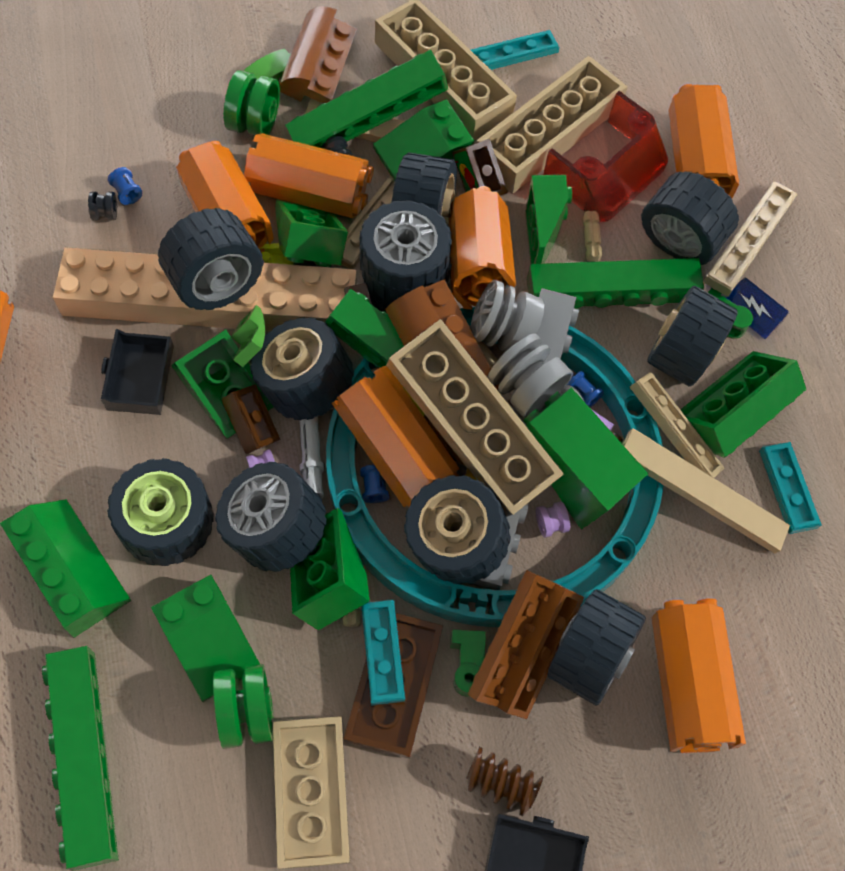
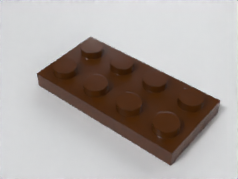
[344,613,444,759]

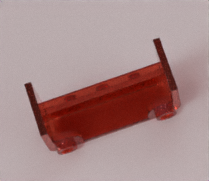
[543,91,668,222]

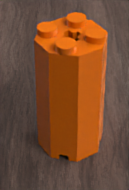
[668,84,739,198]
[244,133,374,218]
[176,141,274,253]
[448,186,516,310]
[332,366,460,507]
[651,598,746,753]

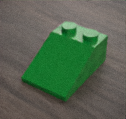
[373,99,474,181]
[525,175,572,264]
[275,200,348,267]
[171,329,274,439]
[290,508,370,631]
[151,574,260,702]

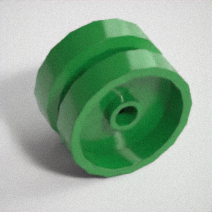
[223,70,280,137]
[213,664,274,749]

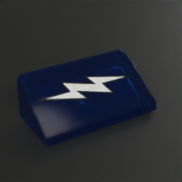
[726,277,789,339]

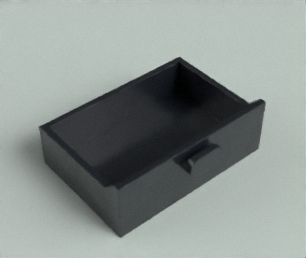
[101,329,174,415]
[485,814,589,871]

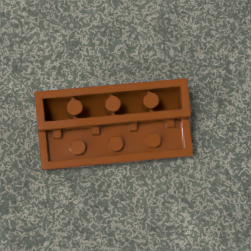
[279,6,357,104]
[385,279,499,391]
[467,570,584,719]

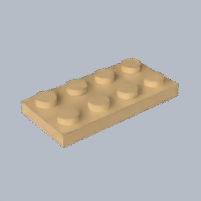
[273,716,350,870]

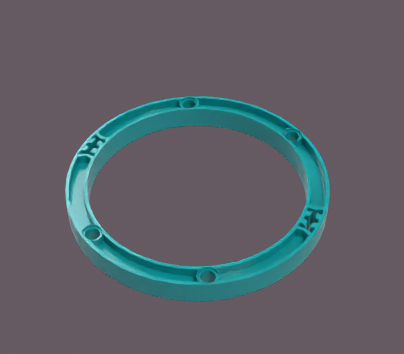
[326,307,664,628]

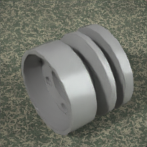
[470,279,545,352]
[487,333,574,418]

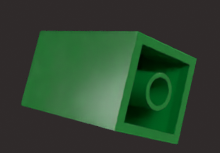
[523,387,649,530]

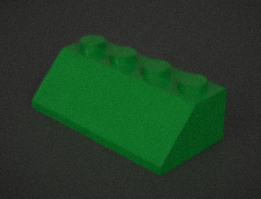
[680,351,807,458]
[0,499,132,638]

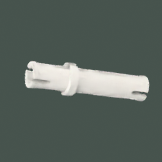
[299,416,324,499]

